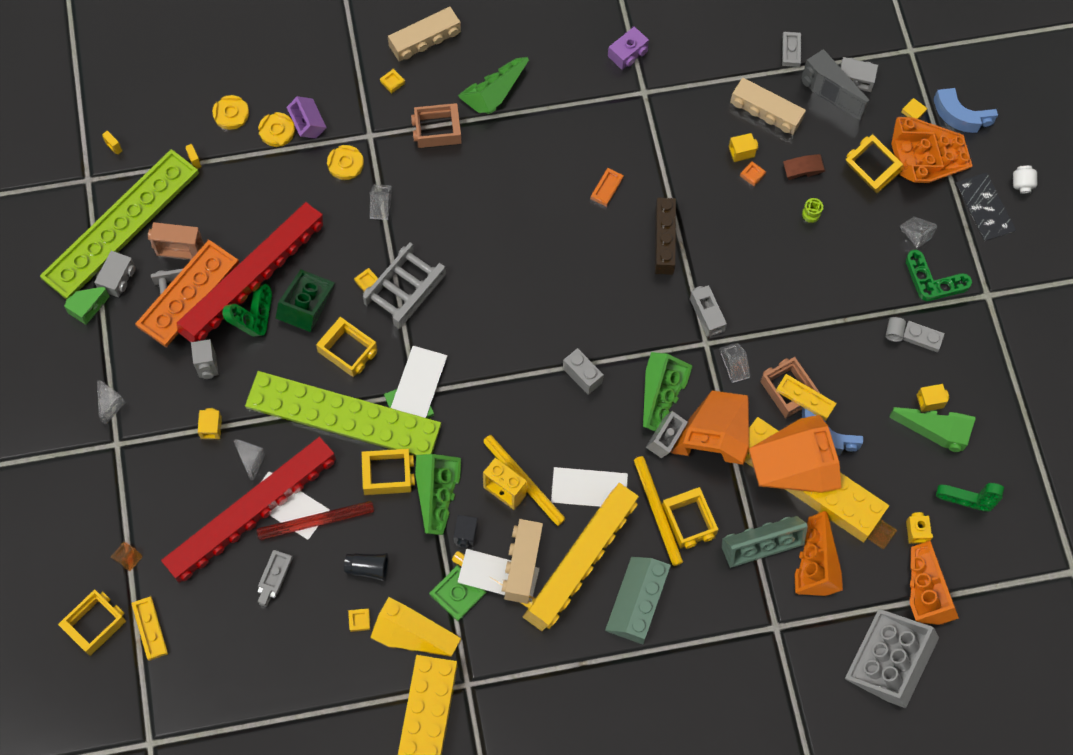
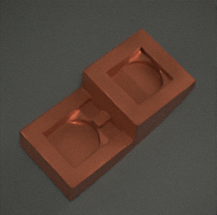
[783,154,825,180]

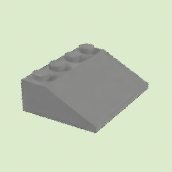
[845,609,939,708]

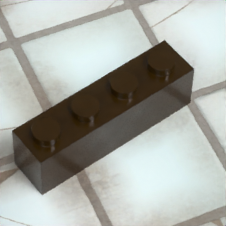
[655,198,676,275]

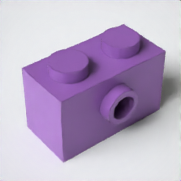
[608,27,649,70]
[287,96,327,139]

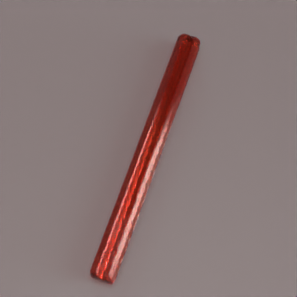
[257,501,374,540]

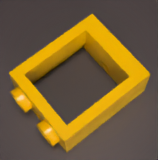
[845,134,904,193]
[316,317,377,378]
[362,449,415,495]
[483,458,527,510]
[662,487,718,549]
[58,589,126,656]

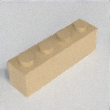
[388,7,461,61]
[730,78,806,135]
[501,519,543,604]

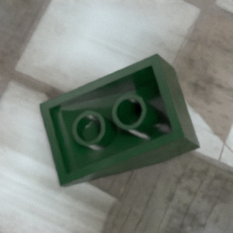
[275,269,335,332]

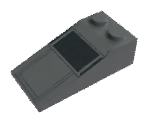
[801,49,870,120]

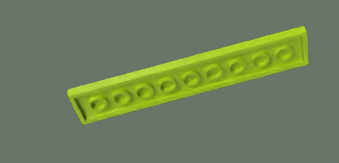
[40,149,199,300]
[245,371,441,456]

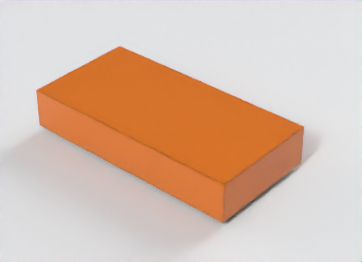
[590,168,624,207]

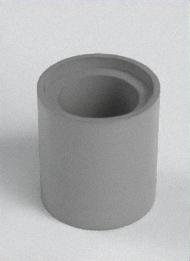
[886,317,906,342]

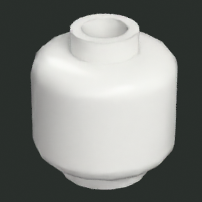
[1013,166,1038,193]

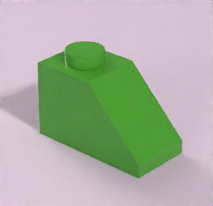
[64,287,110,325]

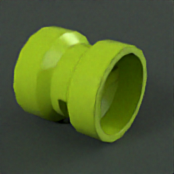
[802,198,823,223]

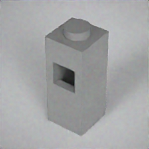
[690,285,727,338]

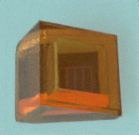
[868,519,897,549]
[111,542,142,571]

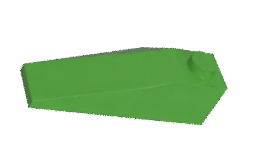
[458,57,529,114]
[643,352,692,432]
[889,407,975,452]
[415,454,461,535]

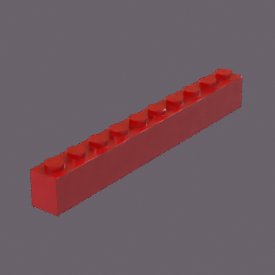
[177,202,323,342]
[161,436,336,583]

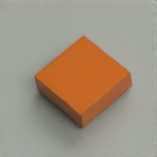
[740,161,766,186]

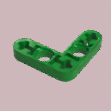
[906,250,972,301]
[223,284,272,337]
[936,483,1004,511]

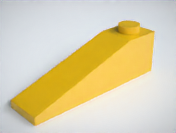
[370,597,461,657]

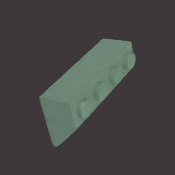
[722,516,808,568]
[605,557,671,645]

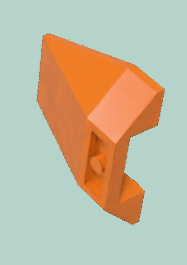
[891,117,972,183]
[670,391,749,465]
[749,415,841,493]

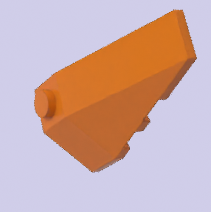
[795,511,843,596]
[910,541,959,625]

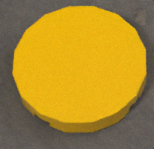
[212,95,249,130]
[258,112,295,147]
[327,145,364,180]

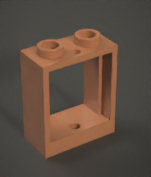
[411,103,461,148]
[148,222,204,260]
[760,357,821,418]

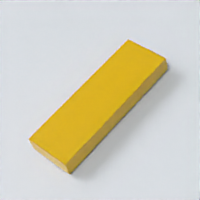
[776,374,837,421]
[131,596,168,661]

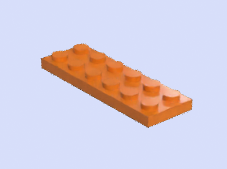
[135,240,239,348]

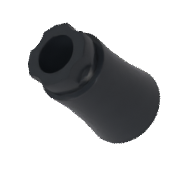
[344,553,389,581]

